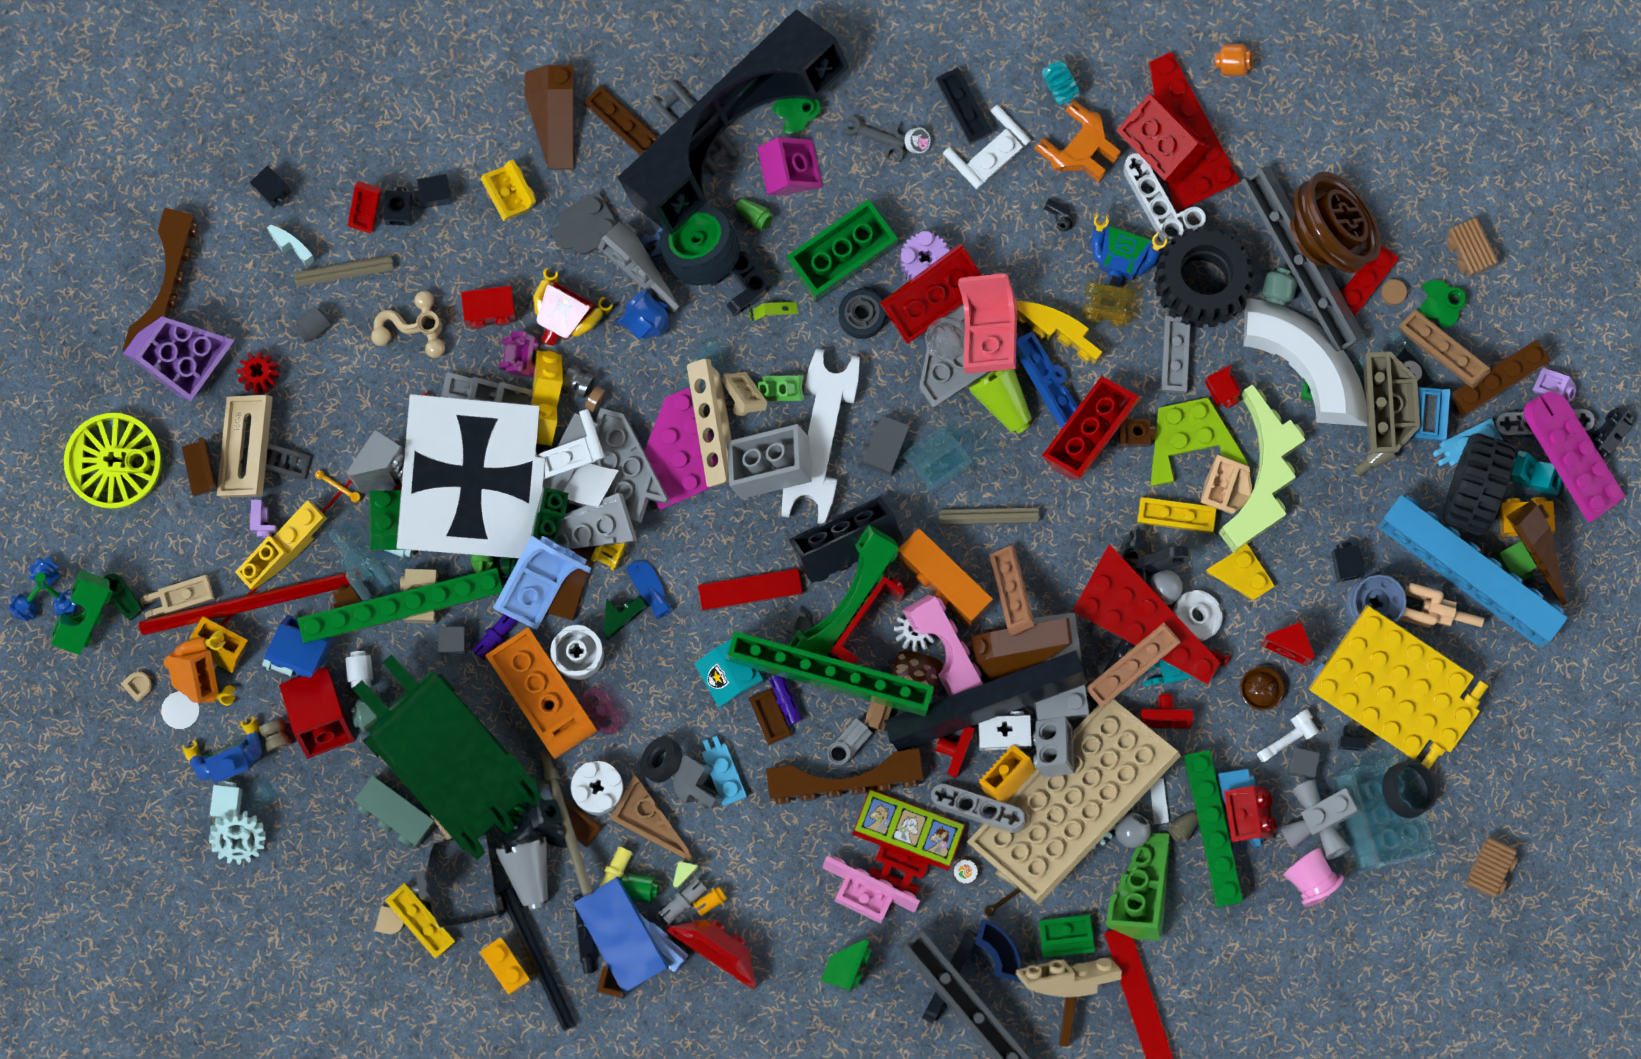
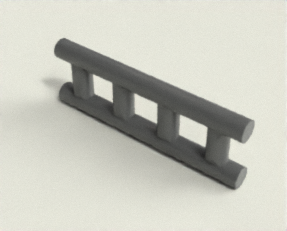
[648,80,740,176]

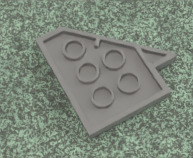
[919,304,991,409]
[569,408,669,523]

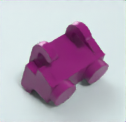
[499,331,538,377]

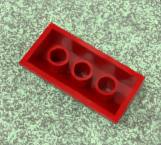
[1042,376,1140,480]

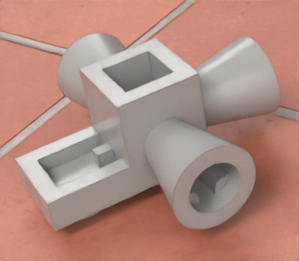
[1281,780,1360,860]

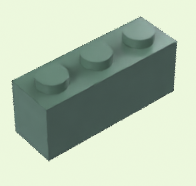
[354,776,436,848]

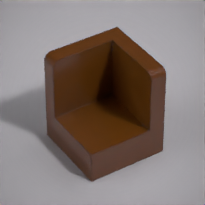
[597,966,625,999]

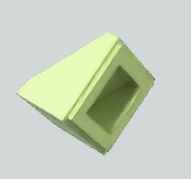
[673,861,699,889]

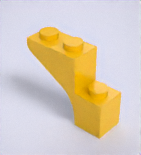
[531,350,563,446]

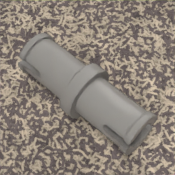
[659,877,708,925]

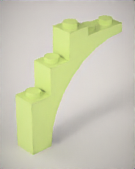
[1219,384,1305,553]

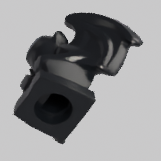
[506,799,568,848]

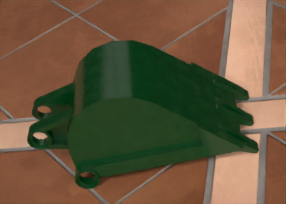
[352,654,543,860]

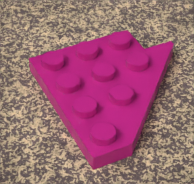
[644,387,718,510]

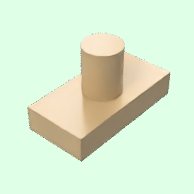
[722,372,767,416]

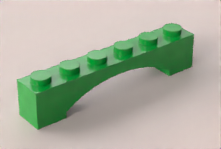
[788,525,899,657]
[1182,750,1243,909]

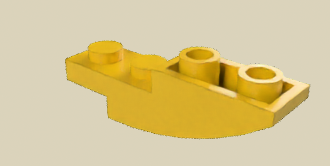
[1017,301,1102,364]
[235,500,327,590]

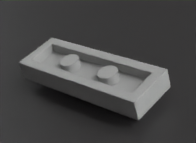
[1161,316,1190,394]

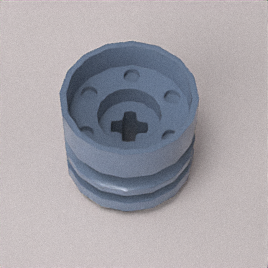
[1346,574,1407,623]

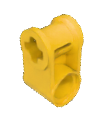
[591,543,628,571]

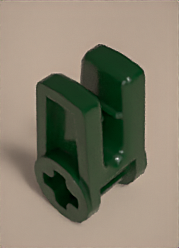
[104,574,143,620]

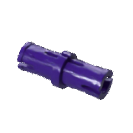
[471,614,518,661]
[768,675,803,726]

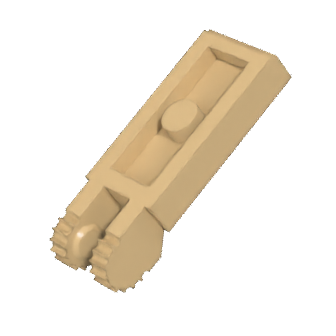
[140,575,215,619]

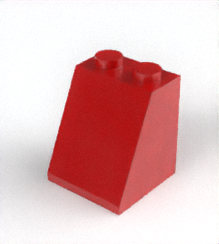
[279,667,355,759]

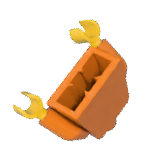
[164,631,236,706]

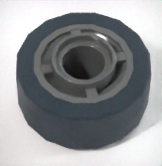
[838,289,886,339]

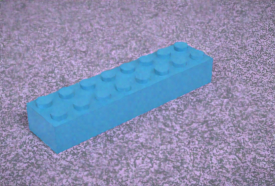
[1377,495,1568,649]

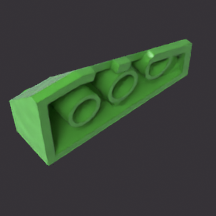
[1106,833,1170,941]

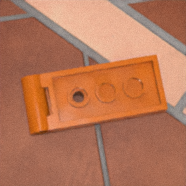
[485,627,597,760]

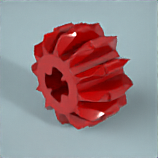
[236,351,280,395]

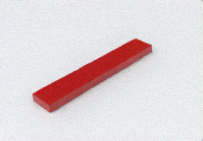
[1104,930,1173,1059]

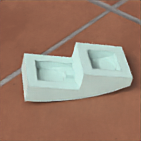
[267,225,315,267]

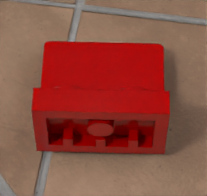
[1224,786,1277,842]

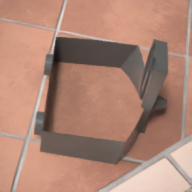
[411,835,504,929]

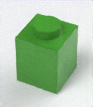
[1496,541,1537,582]

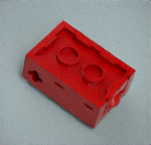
[1116,93,1210,184]

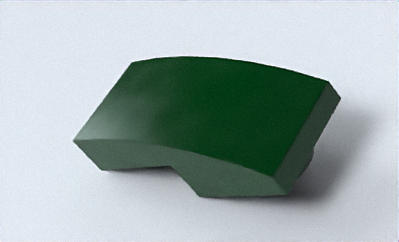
[531,487,569,544]

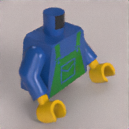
[1090,212,1169,290]
[182,716,261,783]

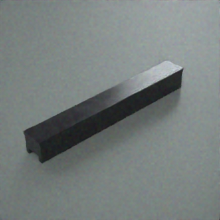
[884,650,1088,751]

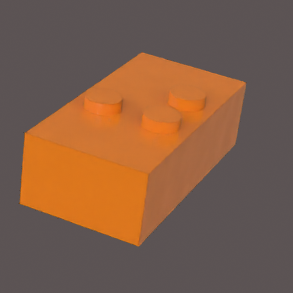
[897,529,993,628]

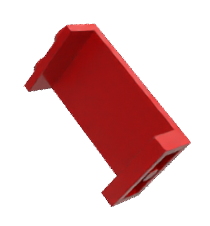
[830,577,905,665]

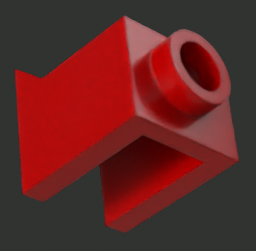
[1204,365,1241,409]

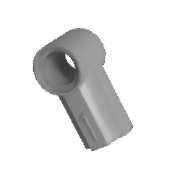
[827,719,872,767]

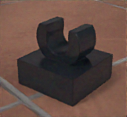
[1337,725,1367,751]

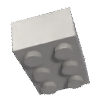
[727,424,812,499]

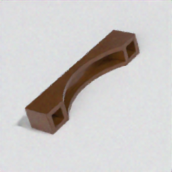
[122,207,199,352]
[766,749,923,805]

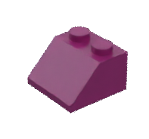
[757,137,823,196]

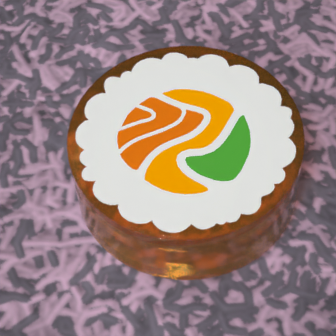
[953,859,979,885]

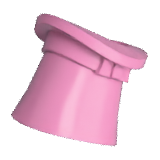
[1283,847,1344,907]

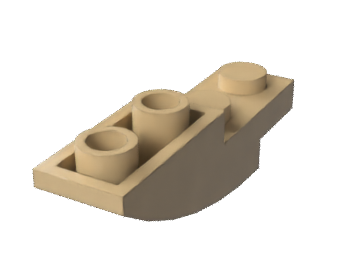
[1016,957,1122,997]

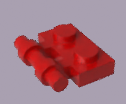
[869,846,929,896]

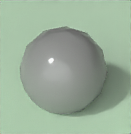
[1148,570,1183,605]
[1115,812,1151,849]

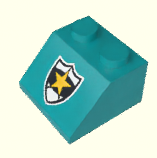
[694,639,763,708]

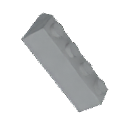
[346,430,405,493]

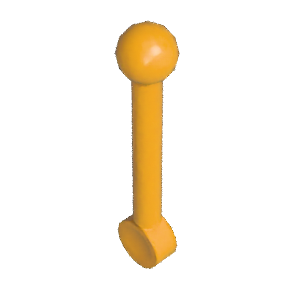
[315,470,361,503]

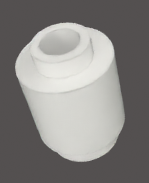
[345,651,373,689]

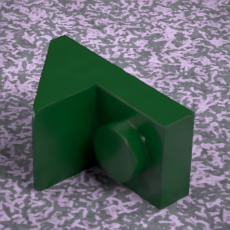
[603,597,647,640]

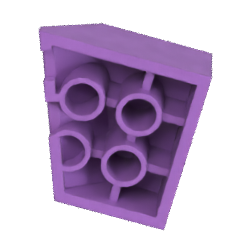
[123,316,235,402]

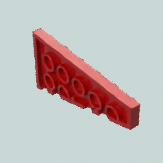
[1149,51,1240,214]
[1072,544,1220,685]

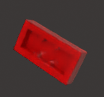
[347,181,382,234]
[1140,694,1193,729]
[935,727,974,779]

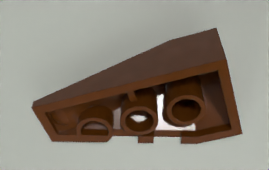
[525,65,575,170]
[1506,500,1567,605]
[971,618,1072,681]

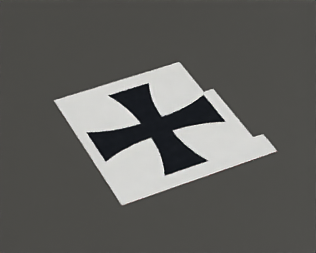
[397,394,545,558]

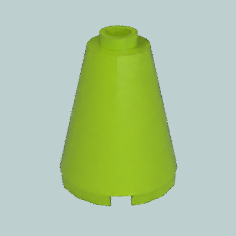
[968,369,1032,434]

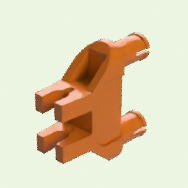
[1034,99,1121,182]

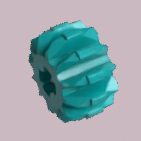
[1042,60,1079,105]

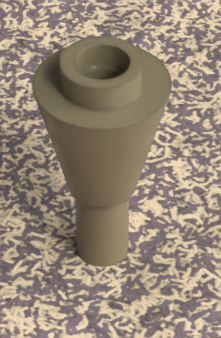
[1354,452,1397,477]
[1168,811,1198,843]

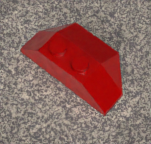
[667,919,756,990]

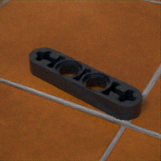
[922,929,978,1024]

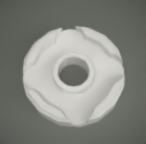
[1172,590,1223,641]

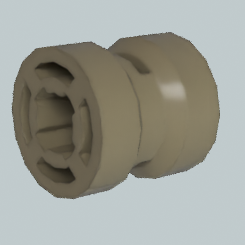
[259,719,291,752]

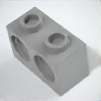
[1033,717,1074,778]

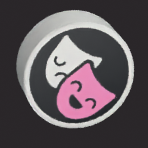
[905,128,930,153]

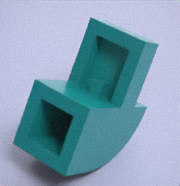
[1511,451,1563,496]

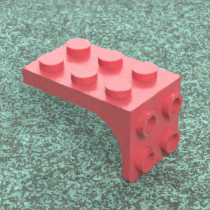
[958,273,1017,374]

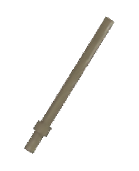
[539,751,593,896]

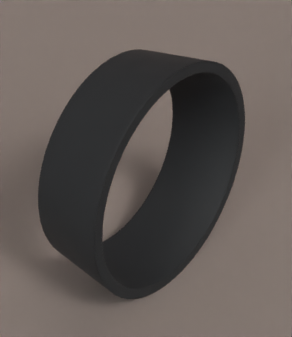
[1382,762,1438,819]

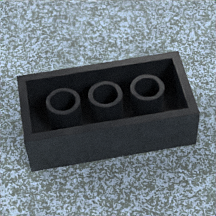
[789,496,904,583]

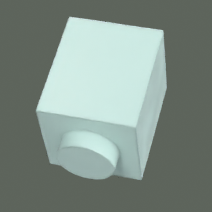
[210,781,243,819]

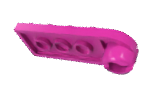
[1523,392,1626,523]

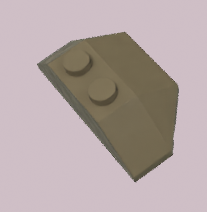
[1364,352,1420,454]

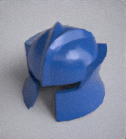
[614,288,669,340]

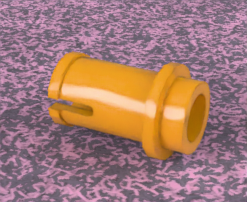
[693,887,727,917]

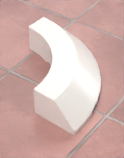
[1243,298,1368,426]

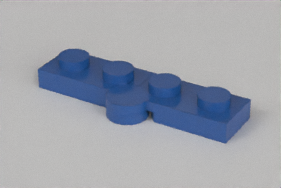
[1016,331,1078,429]

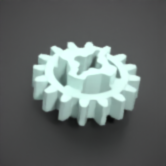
[209,810,266,865]

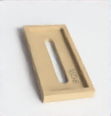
[216,395,273,498]

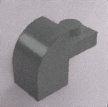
[673,753,724,809]

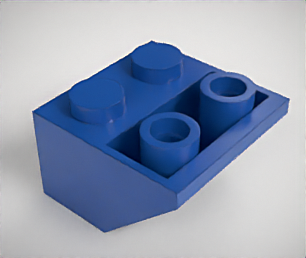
[264,615,334,677]

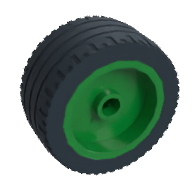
[660,205,740,286]

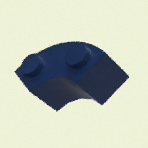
[975,919,1023,982]

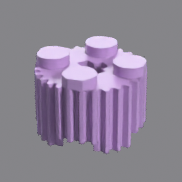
[900,231,949,281]

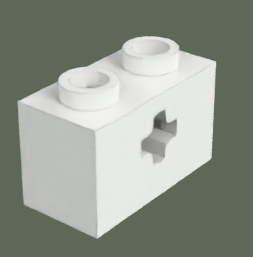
[978,711,1031,751]

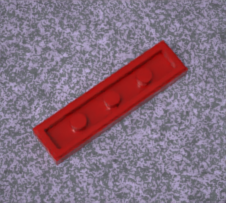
[698,569,802,611]

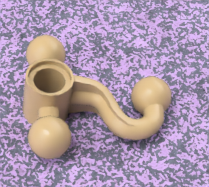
[371,291,445,358]

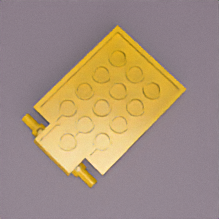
[1309,604,1488,769]

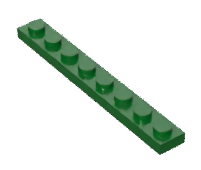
[297,568,503,644]

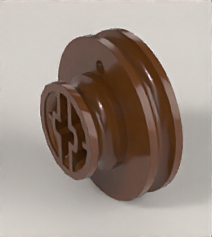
[1290,172,1381,273]

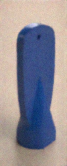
[627,561,673,619]

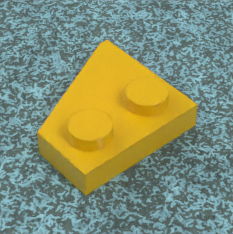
[1206,544,1275,601]

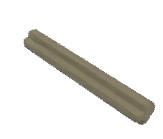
[294,256,394,286]
[939,507,1039,525]

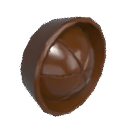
[1240,666,1284,711]

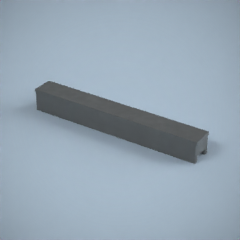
[1241,166,1367,352]
[898,930,1030,1059]

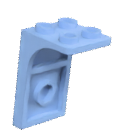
[493,536,592,630]

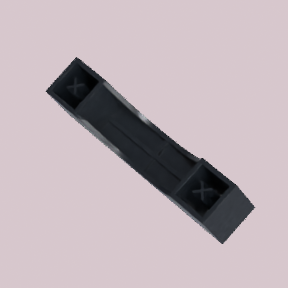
[617,9,849,235]

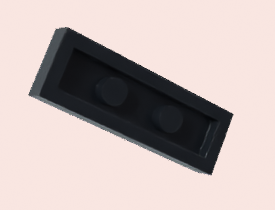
[935,67,992,145]

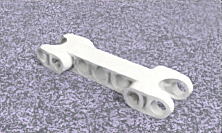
[782,348,860,524]

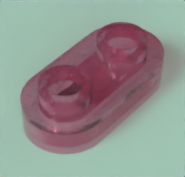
[581,688,621,735]

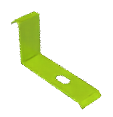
[748,302,798,321]

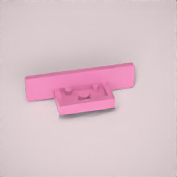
[822,856,920,924]

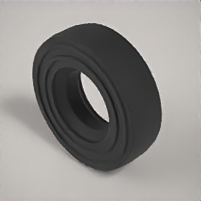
[640,736,682,783]

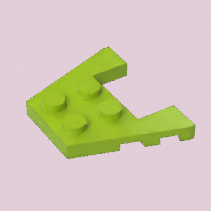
[1150,398,1248,487]

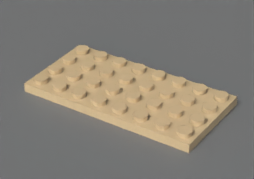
[967,699,1181,905]

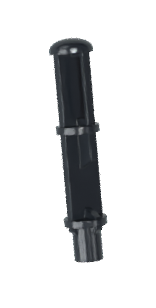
[573,894,595,974]

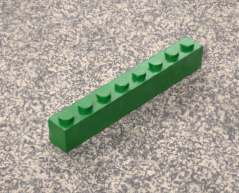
[726,631,934,716]

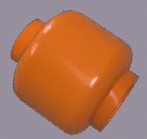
[1215,44,1253,77]

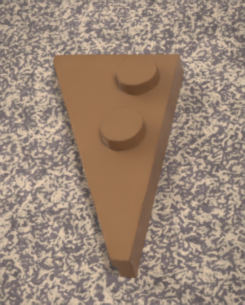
[610,776,693,862]

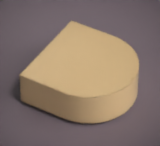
[121,672,152,703]
[375,906,404,935]

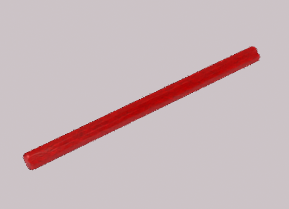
[139,570,364,635]

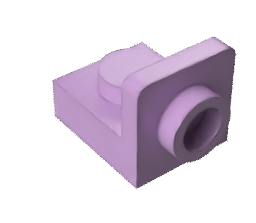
[1533,368,1576,402]
[250,500,279,539]

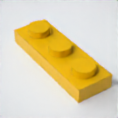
[1137,497,1216,533]
[384,883,455,959]

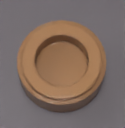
[1381,279,1407,306]
[585,386,606,413]

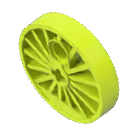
[64,413,162,509]

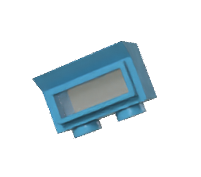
[1412,387,1450,442]

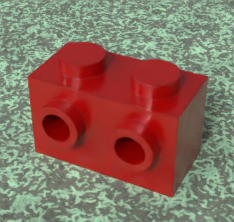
[461,286,516,329]

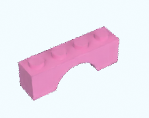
[902,594,983,696]

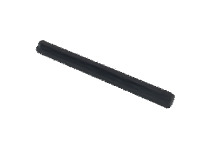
[500,888,575,1031]

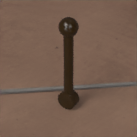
[984,888,1021,916]

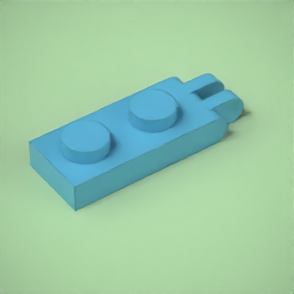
[1433,418,1503,467]
[701,735,747,807]

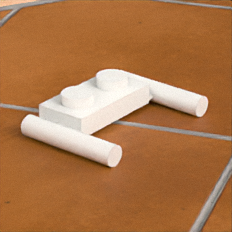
[943,105,1032,190]
[535,409,605,480]

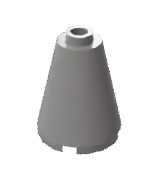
[496,836,548,910]

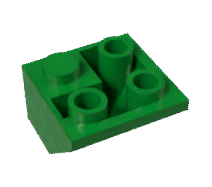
[821,940,872,993]

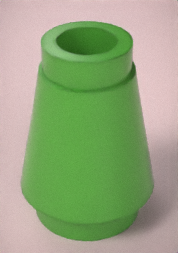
[735,198,773,231]

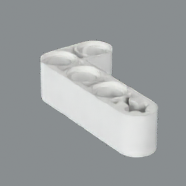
[1123,153,1206,245]

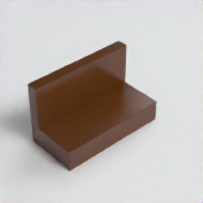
[182,437,217,496]

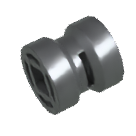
[562,365,595,399]

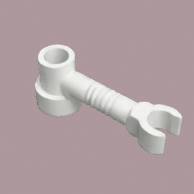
[1257,708,1319,762]

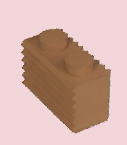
[1446,217,1498,278]
[1464,837,1518,898]

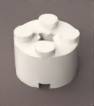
[551,625,604,680]
[571,761,624,815]

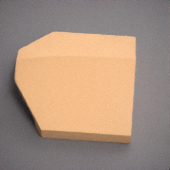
[1201,455,1252,514]

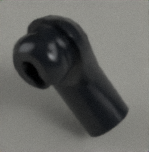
[1044,198,1073,232]

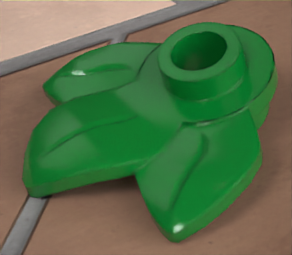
[772,98,821,134]
[1419,280,1467,328]

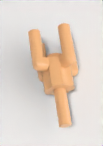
[1400,583,1484,628]

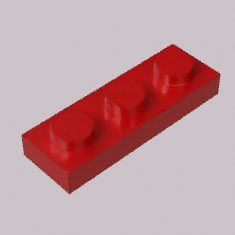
[1341,245,1399,317]

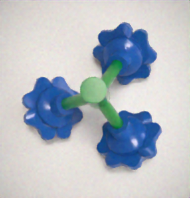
[9,557,78,622]

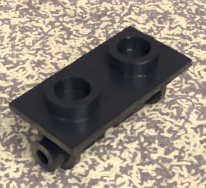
[1591,408,1634,459]

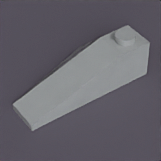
[598,221,679,314]

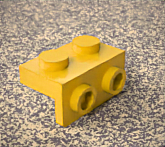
[480,159,536,221]

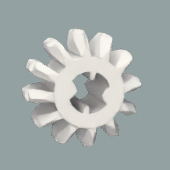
[894,616,935,652]

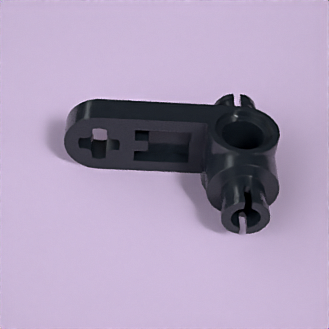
[1122,530,1191,585]

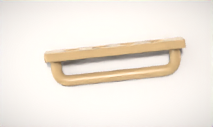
[687,359,732,487]

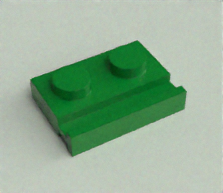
[1038,915,1095,959]

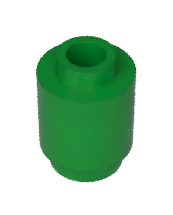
[621,873,659,903]

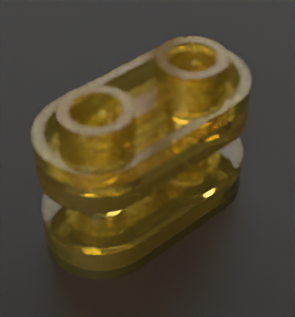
[1081,283,1135,327]

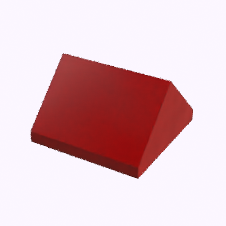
[1260,622,1314,667]

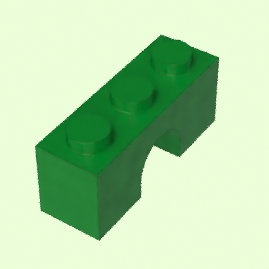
[51,569,112,655]

